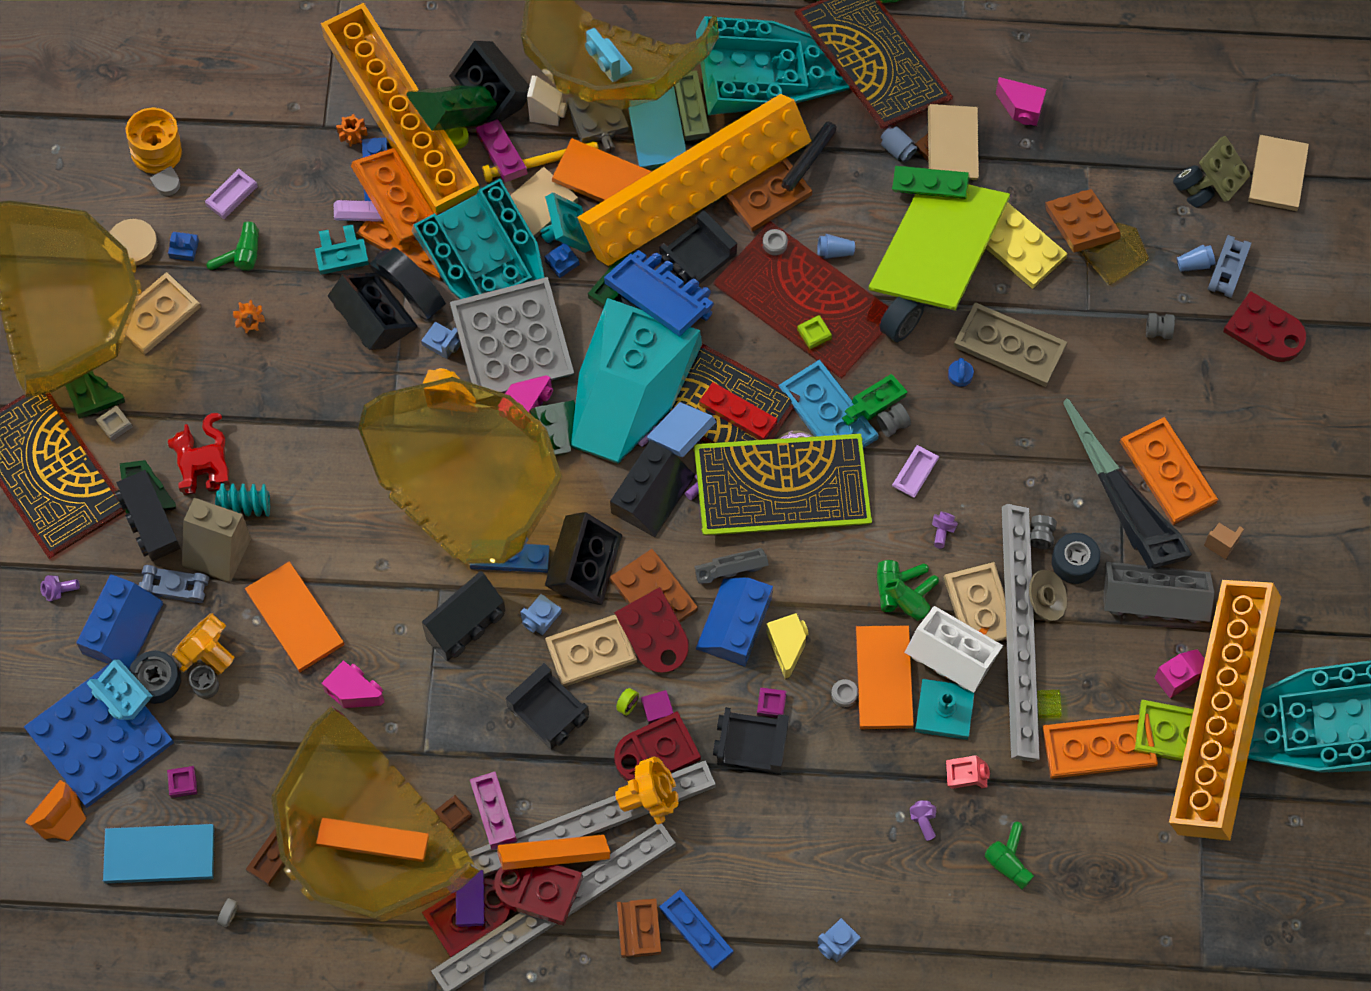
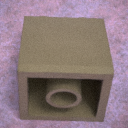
[182,498,251,583]

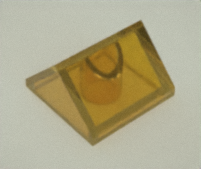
[1080,222,1149,285]

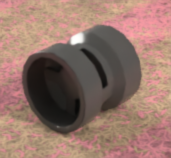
[1146,313,1175,340]
[876,403,911,437]
[1030,515,1057,549]
[189,665,219,699]

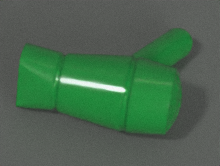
[206,222,259,271]
[876,560,929,612]
[883,575,939,621]
[984,822,1034,890]

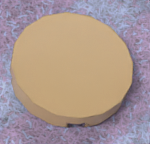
[107,219,157,266]

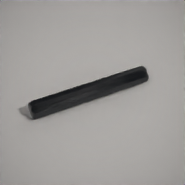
[781,121,837,191]

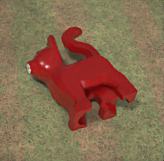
[168,413,230,495]

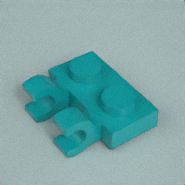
[315,225,369,275]

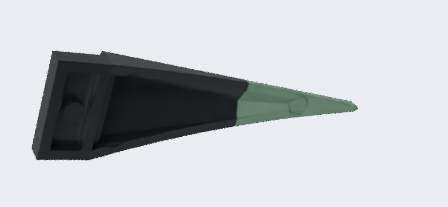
[1063,399,1192,569]

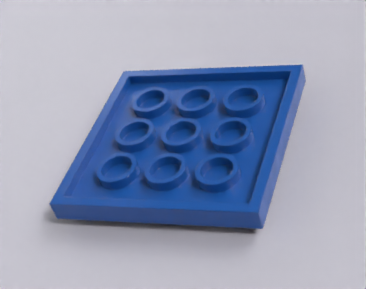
[24,663,174,808]

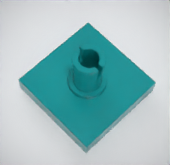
[541,192,592,253]
[915,679,974,740]

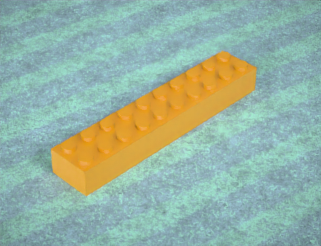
[321,3,480,215]
[577,94,812,266]
[1169,580,1281,841]

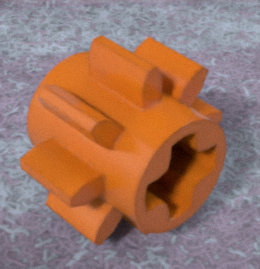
[336,114,368,146]
[233,300,265,333]

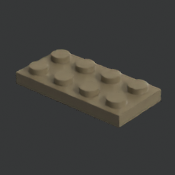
[954,302,1067,387]

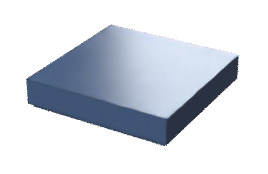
[647,402,716,458]

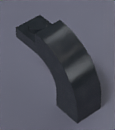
[369,247,446,319]

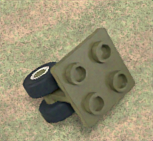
[1173,136,1250,208]

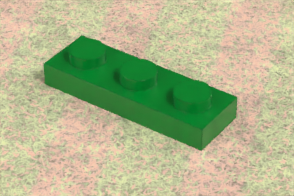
[892,166,970,199]

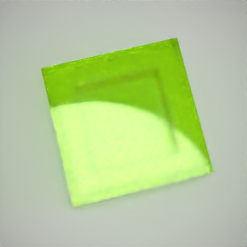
[1037,689,1062,718]

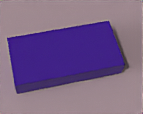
[456,870,484,927]

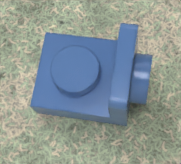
[421,322,461,359]
[521,594,562,635]
[818,918,861,962]

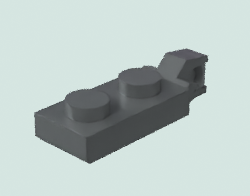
[694,548,769,584]

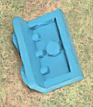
[585,28,632,82]
[87,660,153,720]

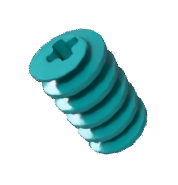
[215,483,270,517]

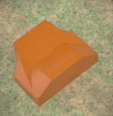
[25,780,86,841]

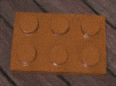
[723,158,812,232]
[1045,189,1120,253]
[610,549,698,623]

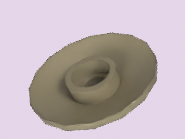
[1029,569,1067,621]

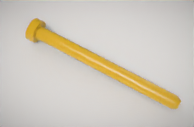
[482,142,598,183]

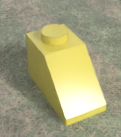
[766,613,809,679]

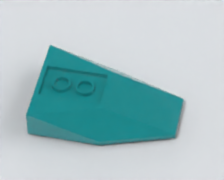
[696,16,851,115]
[411,179,545,299]
[571,298,702,464]
[1248,660,1371,772]

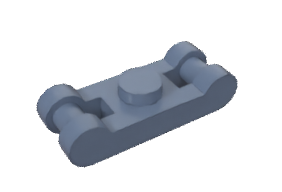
[1208,235,1251,298]
[138,565,209,603]

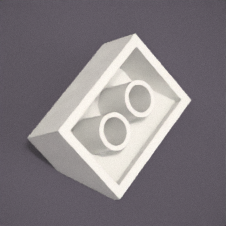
[905,606,1003,693]

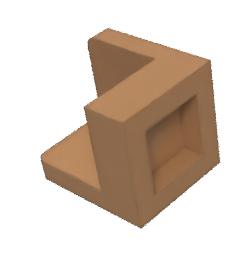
[1204,523,1244,560]

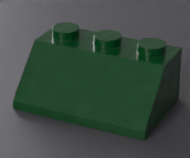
[406,85,497,131]

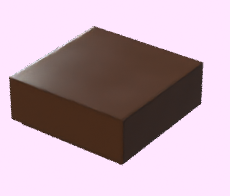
[434,795,472,834]

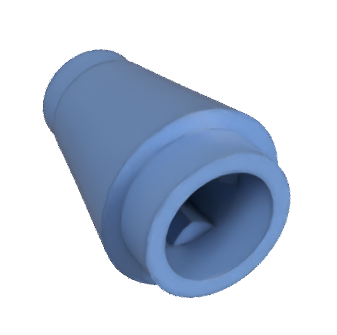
[817,234,855,259]
[1176,245,1215,272]

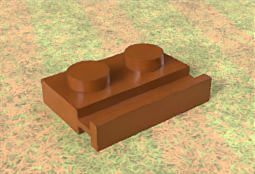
[617,898,661,958]

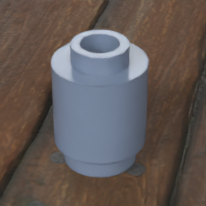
[881,127,917,162]

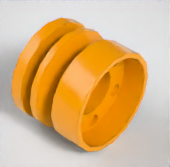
[125,107,182,174]

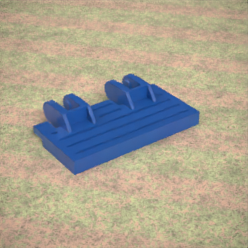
[604,250,713,337]

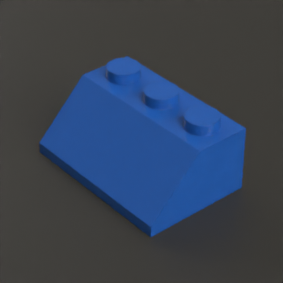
[76,574,163,670]
[696,578,773,666]

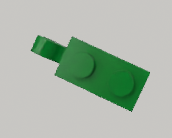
[842,374,907,426]

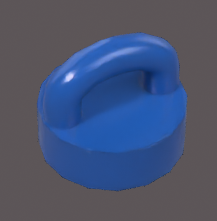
[948,358,974,387]

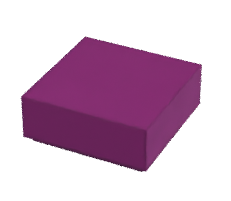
[757,687,786,718]
[641,690,673,724]
[167,766,198,798]

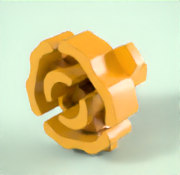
[172,613,235,675]
[615,756,679,825]

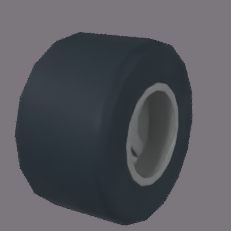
[1051,532,1101,584]

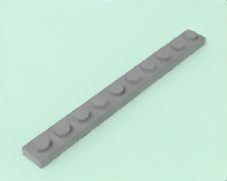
[1002,504,1039,762]
[454,760,716,877]
[431,823,676,991]

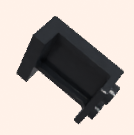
[659,211,737,285]
[506,663,589,749]
[713,707,789,775]

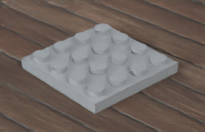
[450,277,574,400]

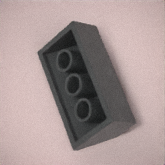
[1103,562,1215,623]

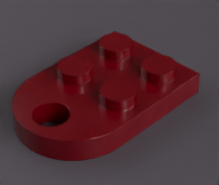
[1223,291,1306,362]
[614,587,689,672]
[614,711,701,782]
[494,865,583,926]
[422,878,511,958]

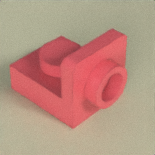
[946,755,990,789]

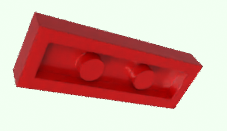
[699,382,777,440]

